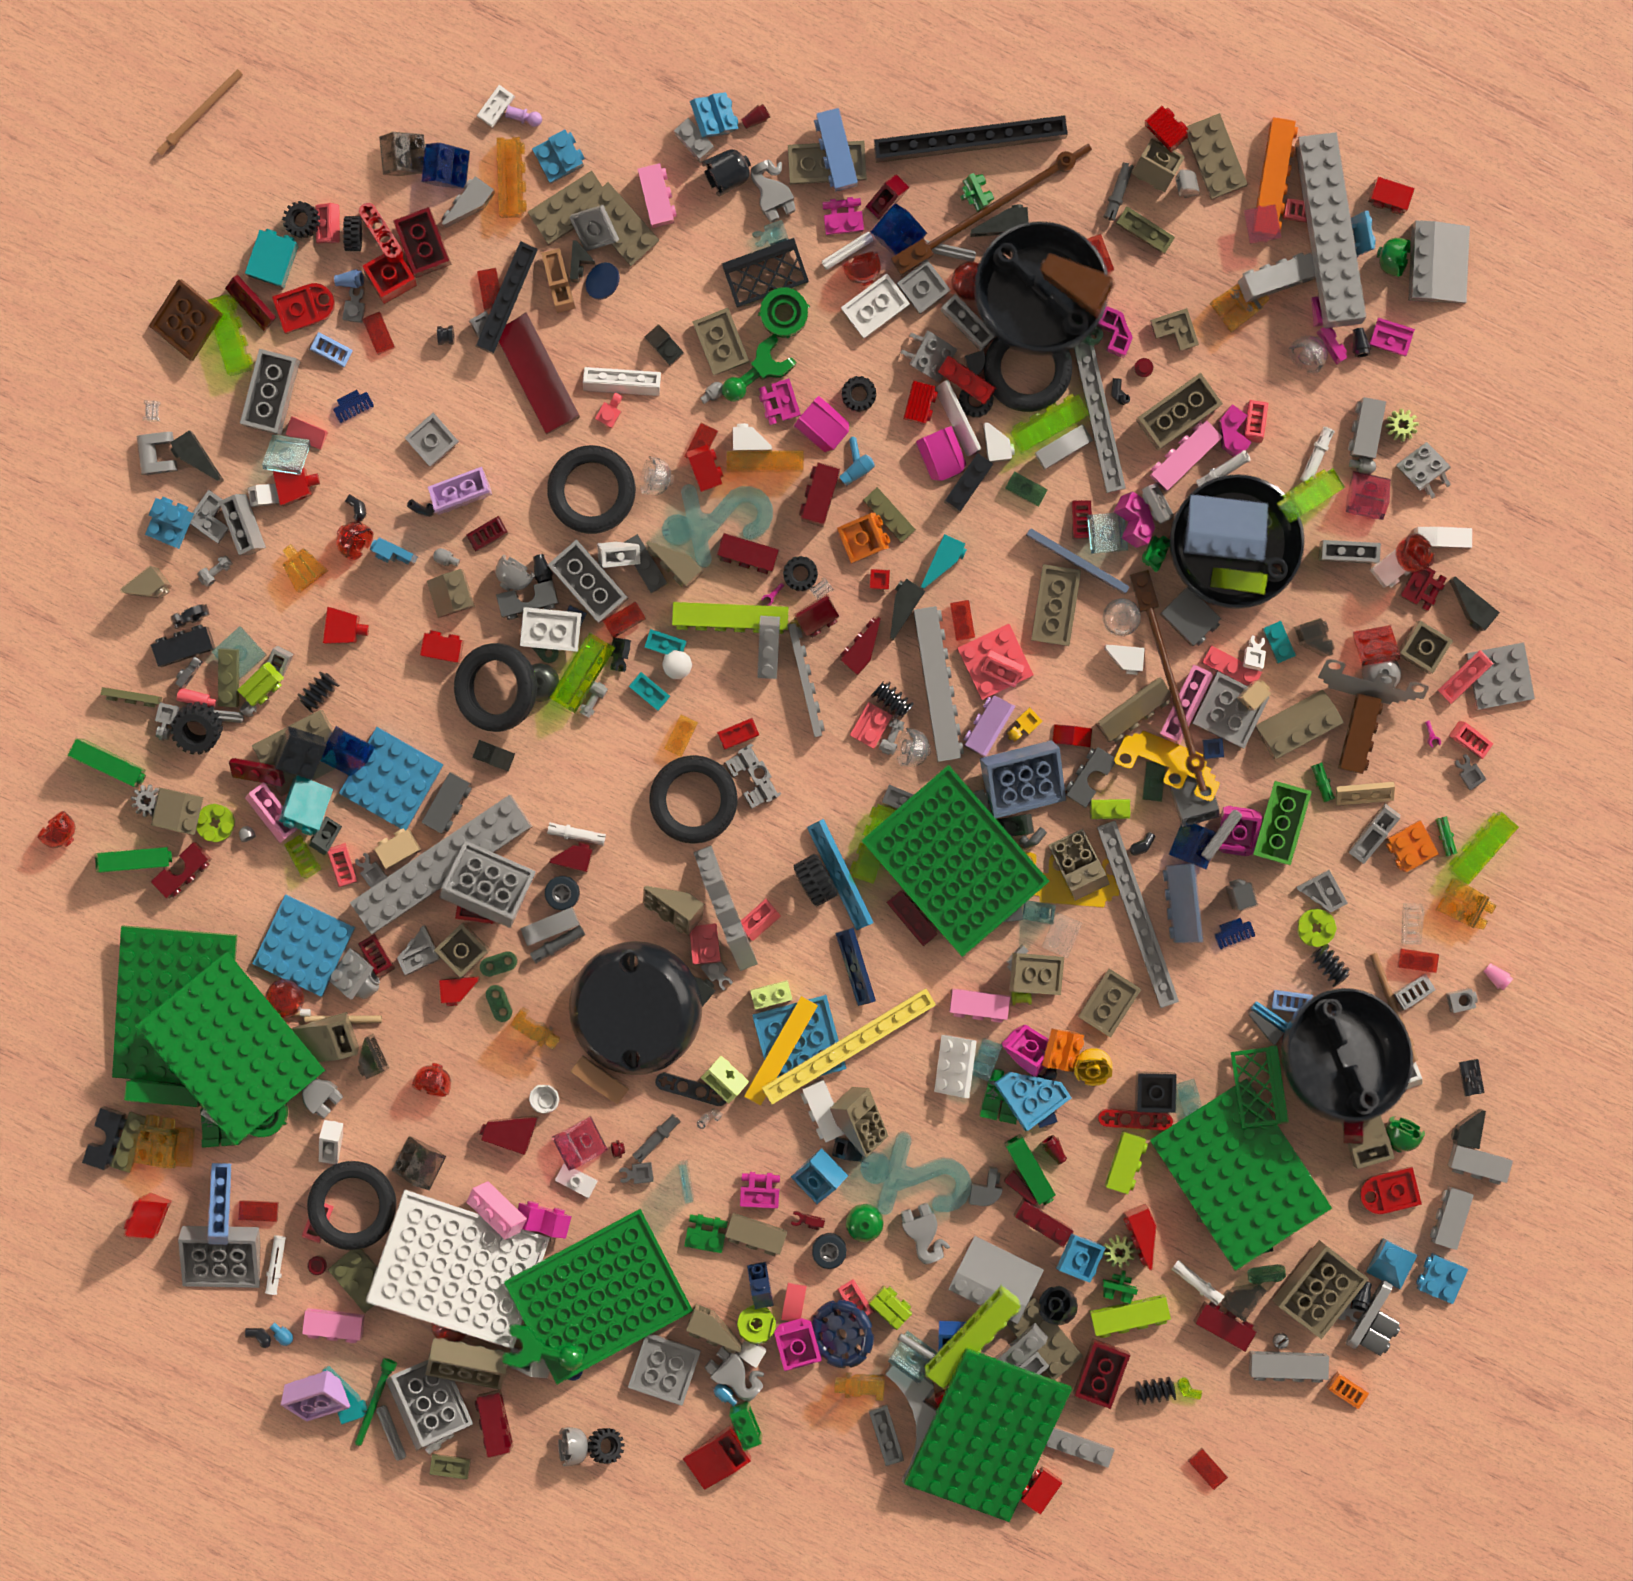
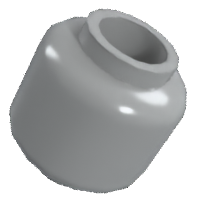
[355,972,380,999]

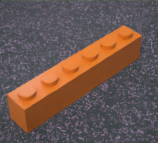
[1251,117,1298,238]

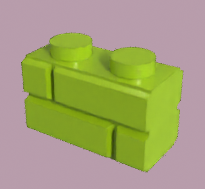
[238,662,284,706]
[1090,799,1130,819]
[868,1285,912,1330]

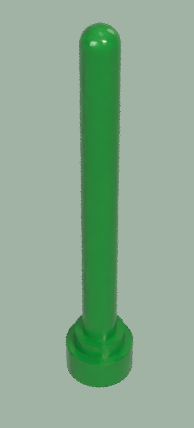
[355,1358,397,1446]

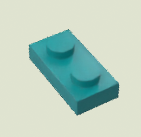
[1262,621,1296,664]
[645,629,687,654]
[629,672,671,711]

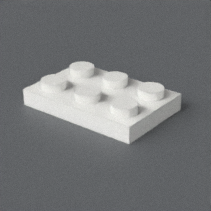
[841,273,910,339]
[520,607,581,652]
[934,1035,977,1098]

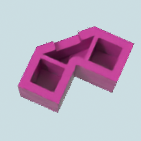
[1097,306,1133,358]
[1218,404,1252,457]
[1114,491,1155,548]
[517,1201,572,1239]

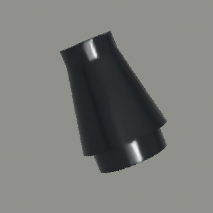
[1352,328,1371,358]
[533,554,553,584]
[1351,1282,1372,1311]

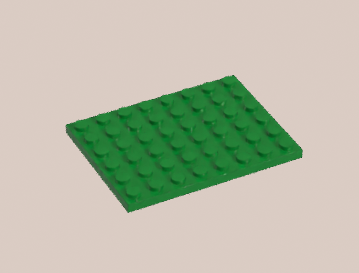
[861,765,1050,957]
[112,925,238,1083]
[135,951,325,1145]
[1150,1078,1333,1271]
[503,1208,693,1384]
[904,1348,1072,1522]

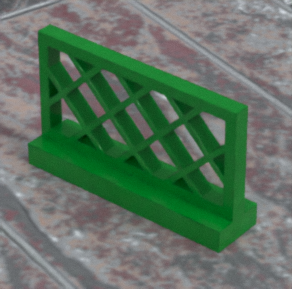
[1230,1045,1289,1129]

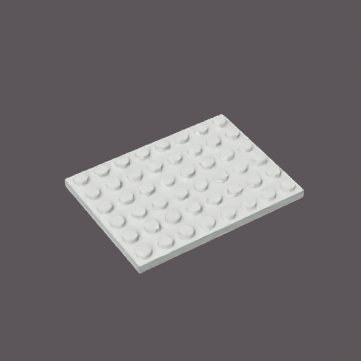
[366,1190,550,1349]

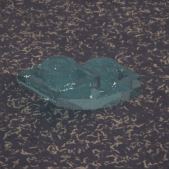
[1176,1079,1202,1117]

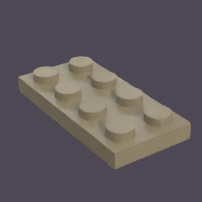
[1187,113,1248,200]
[788,141,867,185]
[528,171,602,245]
[580,182,659,266]
[1031,564,1081,646]
[1007,1297,1083,1380]

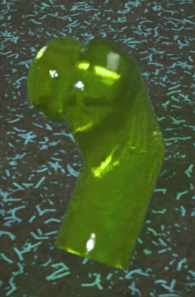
[1177,1377,1202,1400]

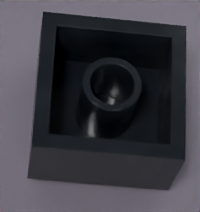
[274,726,326,780]
[1135,1071,1177,1113]

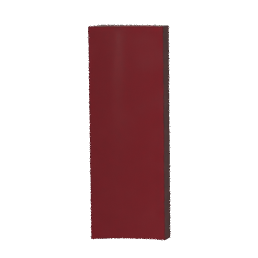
[499,312,580,434]

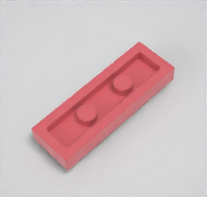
[1202,645,1262,686]
[1438,650,1494,704]

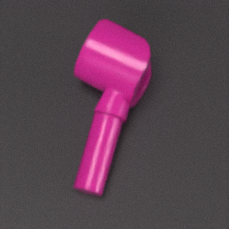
[761,583,784,606]
[1425,720,1441,747]

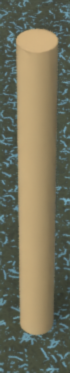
[304,1015,382,1023]

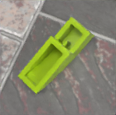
[1210,568,1268,594]

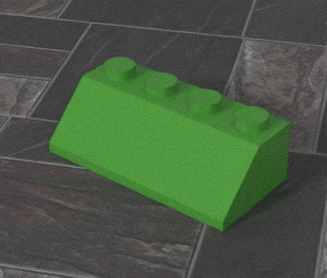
[1253,781,1312,866]

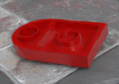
[272,283,335,334]
[1360,1166,1422,1214]

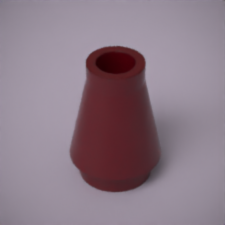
[741,104,771,129]
[1042,1135,1067,1165]

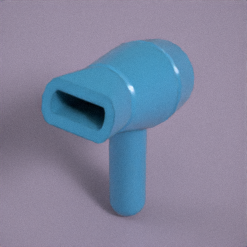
[839,437,875,486]

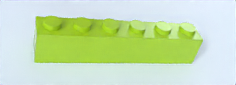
[672,602,789,634]
[925,1285,1021,1389]

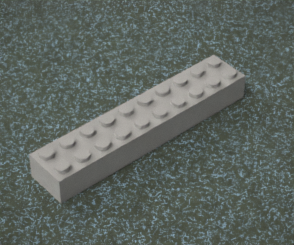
[1295,132,1366,329]
[350,795,533,934]

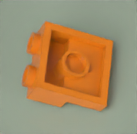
[837,513,890,563]
[1386,820,1439,872]
[1042,1028,1084,1072]

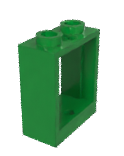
[729,1401,763,1451]

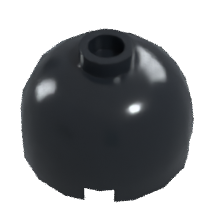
[1039,1286,1078,1325]

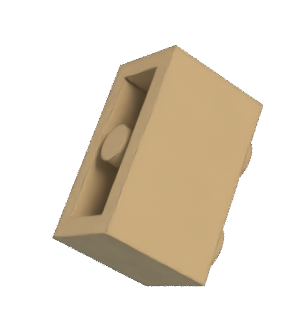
[1237,680,1271,711]
[374,828,421,869]

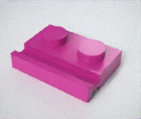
[1369,318,1415,357]
[1316,327,1347,365]

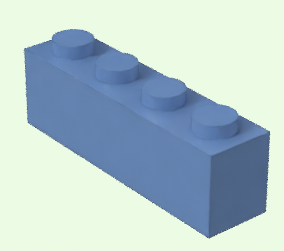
[814,108,858,192]
[208,1163,231,1245]

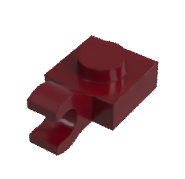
[791,1211,825,1230]

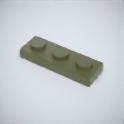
[1116,206,1175,254]
[863,487,916,543]
[218,648,239,707]
[101,687,162,707]
[111,1112,149,1173]

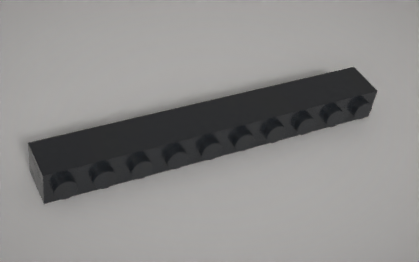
[874,115,1068,163]

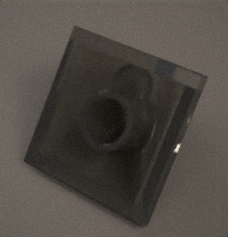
[358,1033,390,1079]
[1221,1283,1267,1322]

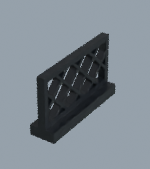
[721,238,809,307]

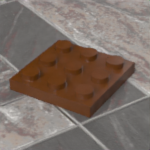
[149,279,223,361]

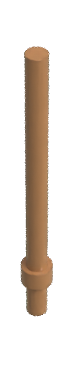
[156,69,243,156]
[1370,953,1418,1062]

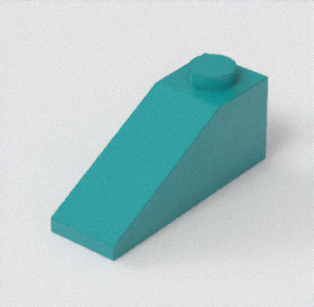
[920,534,967,589]
[323,1366,367,1425]

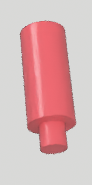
[176,687,216,707]

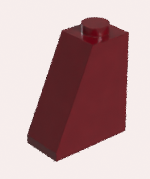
[480,1116,538,1155]

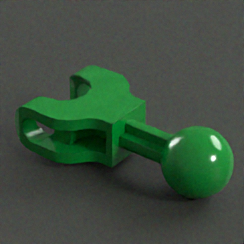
[722,335,797,402]
[501,1324,583,1370]

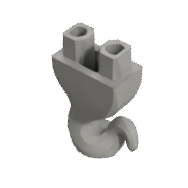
[751,160,796,223]
[302,1078,343,1118]
[901,1203,950,1265]
[705,1346,764,1401]

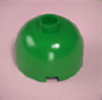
[1377,238,1411,277]
[1386,1116,1425,1152]
[846,1204,884,1243]

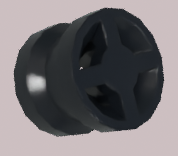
[437,325,455,345]

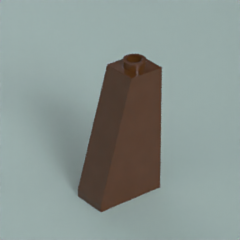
[1040,254,1115,318]

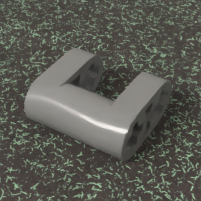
[137,432,178,475]

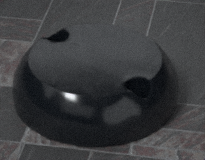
[974,221,1108,355]
[1170,474,1305,609]
[569,941,702,1075]
[1282,988,1413,1123]

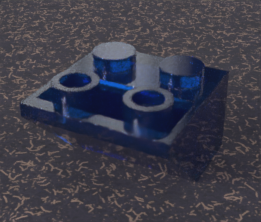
[422,142,470,189]
[870,203,927,256]
[320,726,375,776]
[1168,824,1217,870]

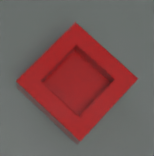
[870,569,890,590]

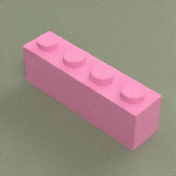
[1150,421,1222,492]
[1160,664,1213,745]

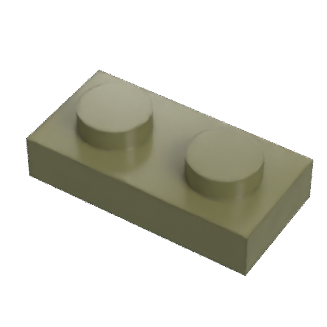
[429,1454,471,1479]

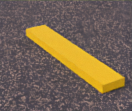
[744,996,818,1106]

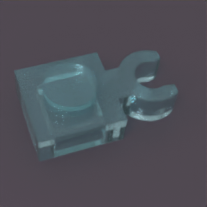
[752,220,789,247]

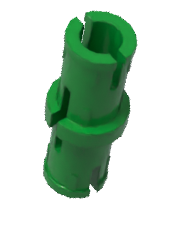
[1311,762,1335,802]
[1435,816,1458,856]

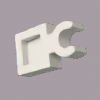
[1243,636,1266,671]

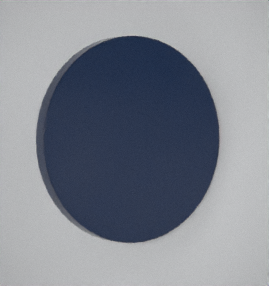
[586,262,620,300]

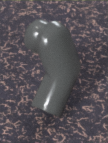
[1019,827,1047,849]

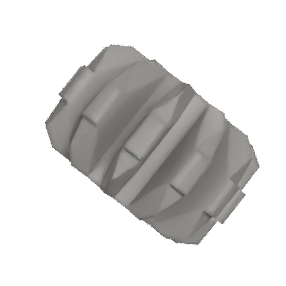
[131,785,159,817]

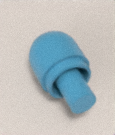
[269,1322,293,1346]
[714,1384,738,1407]

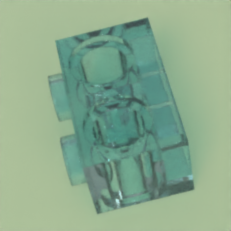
[972,1037,1003,1081]

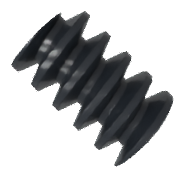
[297,672,340,713]
[871,681,914,720]
[1310,944,1350,987]
[1135,1377,1176,1405]

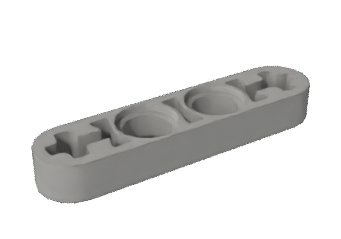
[1346,1280,1393,1349]

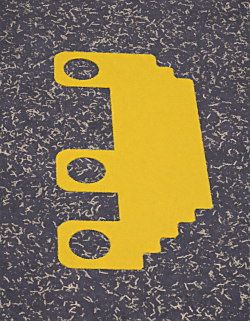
[1114,730,1220,801]
[1025,852,1120,907]

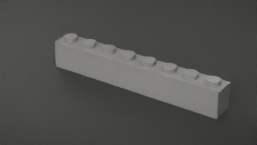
[913,606,964,762]

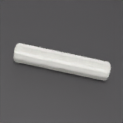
[822,232,873,270]

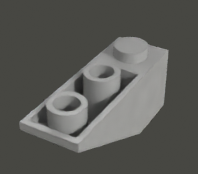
[442,176,496,228]

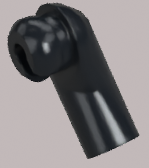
[407,499,435,517]
[1031,1068,1057,1081]

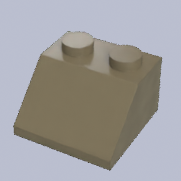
[1131,138,1185,192]
[120,566,172,598]
[427,569,475,618]
[151,787,203,835]

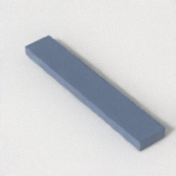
[1026,528,1129,594]

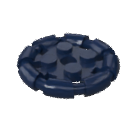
[811,1300,874,1368]

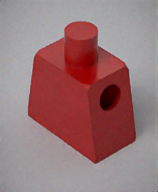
[272,467,320,507]
[323,607,369,644]

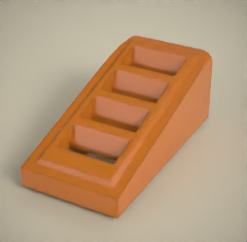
[1327,1372,1369,1409]

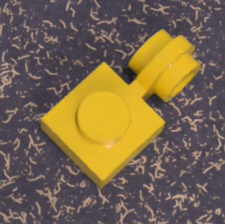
[1007,707,1043,742]

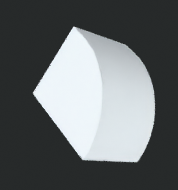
[248,484,279,507]
[737,1340,766,1368]

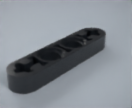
[655,1072,726,1106]

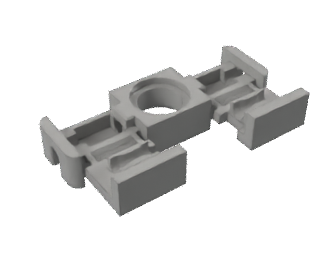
[725,744,781,809]

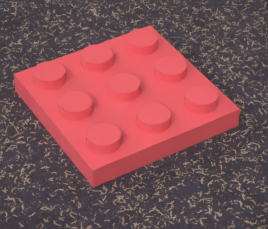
[957,624,1034,700]

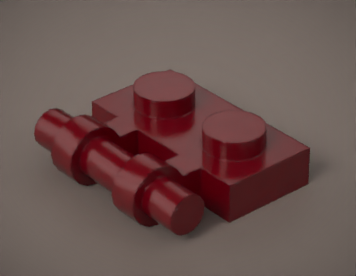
[1400,562,1447,612]

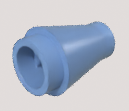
[334,269,364,288]

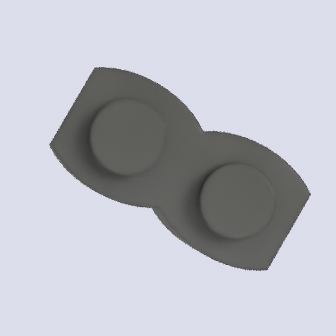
[1360,1310,1400,1356]

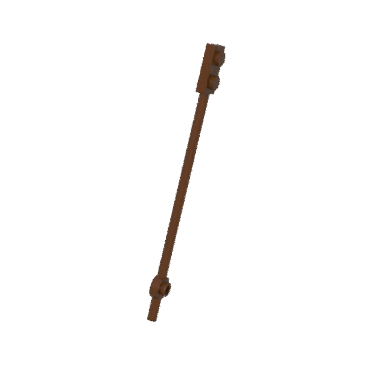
[891,143,1092,276]
[1130,570,1207,792]

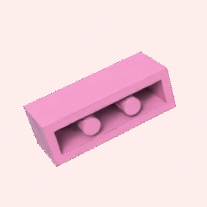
[638,163,677,228]
[245,782,298,843]
[949,988,1010,1023]
[466,1182,527,1240]
[302,1308,365,1343]

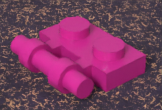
[822,197,864,235]
[759,378,801,425]
[740,1172,780,1208]

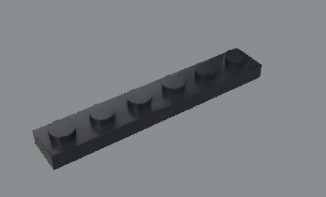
[475,241,538,354]

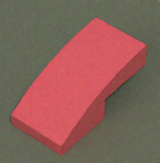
[781,1282,807,1321]

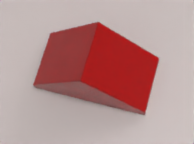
[1052,724,1092,747]

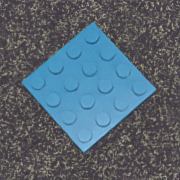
[339,727,444,831]
[252,894,355,997]
[752,995,846,1078]

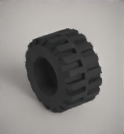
[170,702,223,755]
[794,854,837,907]

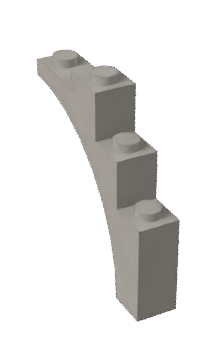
[694,846,758,971]
[885,1356,937,1487]

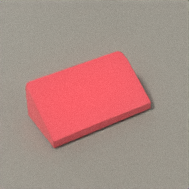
[315,203,340,244]
[285,416,329,450]
[981,650,1025,687]
[741,899,781,941]

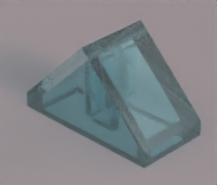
[1023,900,1056,924]

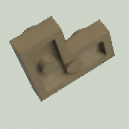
[1150,308,1199,351]

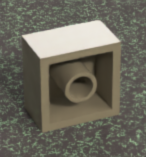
[1397,620,1453,674]
[434,923,490,978]

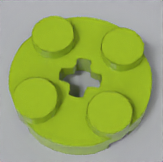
[196,804,235,842]
[1297,909,1337,947]
[737,1305,776,1344]

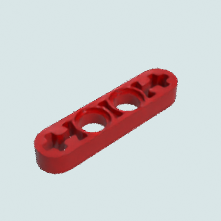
[359,203,403,263]
[1098,1109,1173,1130]

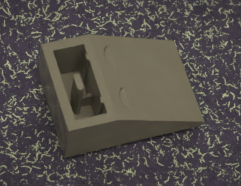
[646,541,704,587]
[1048,829,1109,900]
[643,886,704,935]
[292,1012,359,1062]
[830,1087,889,1158]
[1341,1115,1394,1169]
[686,1303,742,1353]

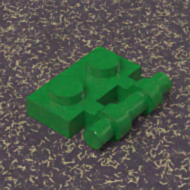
[684,1214,728,1253]

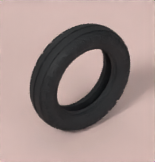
[984,338,1072,412]
[547,445,636,534]
[454,643,537,732]
[649,755,738,844]
[307,1161,396,1250]

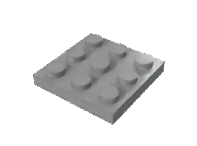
[1466,642,1535,710]
[1192,672,1269,749]
[628,1334,701,1406]

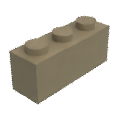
[725,1213,787,1256]

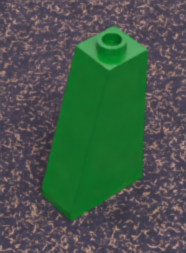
[67,738,146,787]
[94,847,172,872]
[124,1079,200,1107]
[1004,1133,1056,1205]

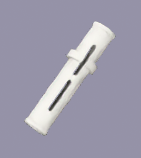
[1300,426,1335,484]
[1196,450,1251,487]
[547,822,606,846]
[265,1235,286,1295]
[1171,1260,1225,1306]

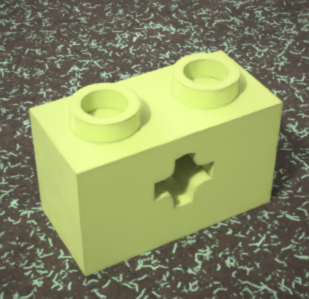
[750,980,793,1009]
[701,1056,749,1104]

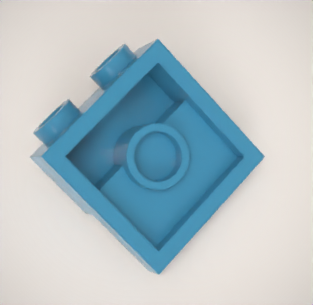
[690,92,739,138]
[532,129,585,184]
[145,496,194,549]
[370,537,418,565]
[1056,1234,1106,1283]
[1416,1253,1468,1304]

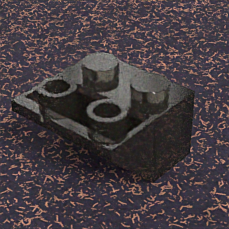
[379,132,428,176]
[1294,618,1335,657]
[392,1136,446,1191]

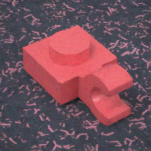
[595,393,623,428]

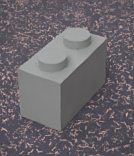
[674,118,715,163]

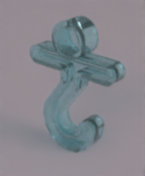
[662,484,773,568]
[860,1131,972,1215]

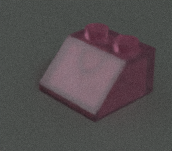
[1346,471,1391,520]
[552,1116,608,1171]

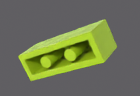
[1105,1131,1148,1194]

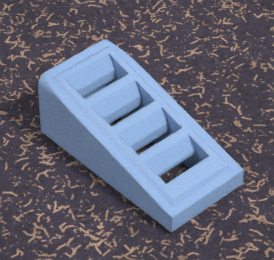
[309,332,353,367]
[1272,990,1314,1012]

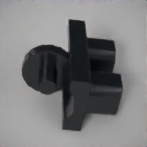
[1459,1059,1485,1096]

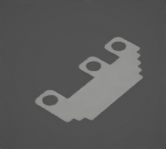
[1318,659,1429,705]

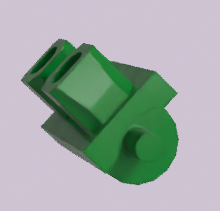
[960,173,994,212]
[1142,535,1170,572]
[1102,1270,1138,1304]

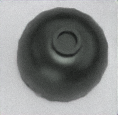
[532,663,560,702]

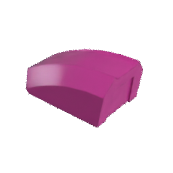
[794,396,849,452]
[916,426,967,481]
[1218,805,1262,856]
[1002,1025,1049,1077]
[774,1318,822,1371]

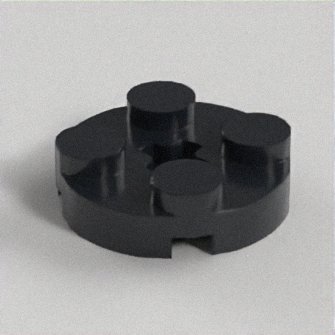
[170,604,210,629]

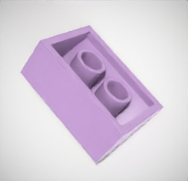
[428,467,492,515]
[963,695,1015,757]
[281,1371,350,1422]

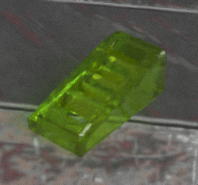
[284,835,321,879]

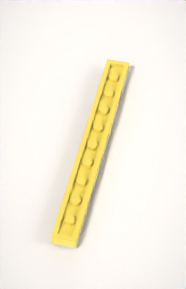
[761,988,936,1104]

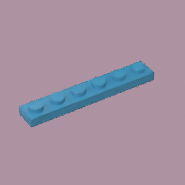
[807,819,874,931]

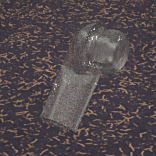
[697,1108,723,1129]

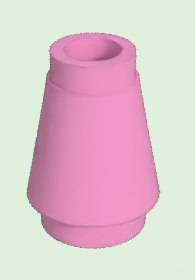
[1483,963,1513,990]

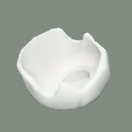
[662,650,692,679]
[529,1085,559,1114]

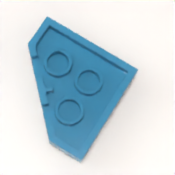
[994,1072,1072,1131]

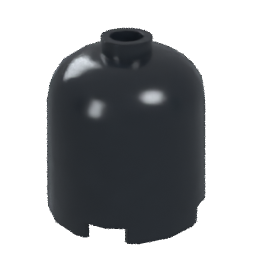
[702,149,751,197]

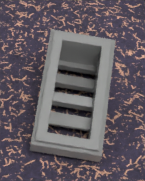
[267,646,294,683]
[1393,973,1436,1010]

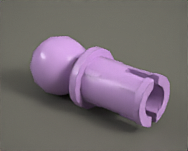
[505,105,542,127]

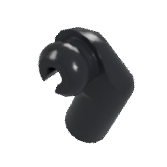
[1111,378,1130,405]
[345,494,367,522]
[1130,832,1156,856]
[245,1328,271,1348]

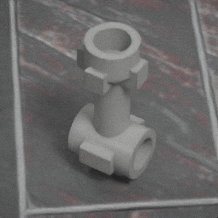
[197,555,232,587]
[580,681,608,718]
[879,718,904,755]

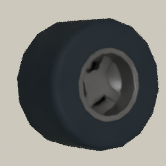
[544,876,580,911]
[812,1233,847,1269]

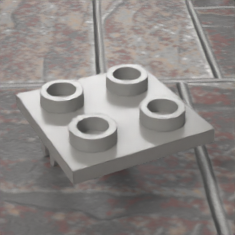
[900,331,957,383]
[1396,442,1451,499]

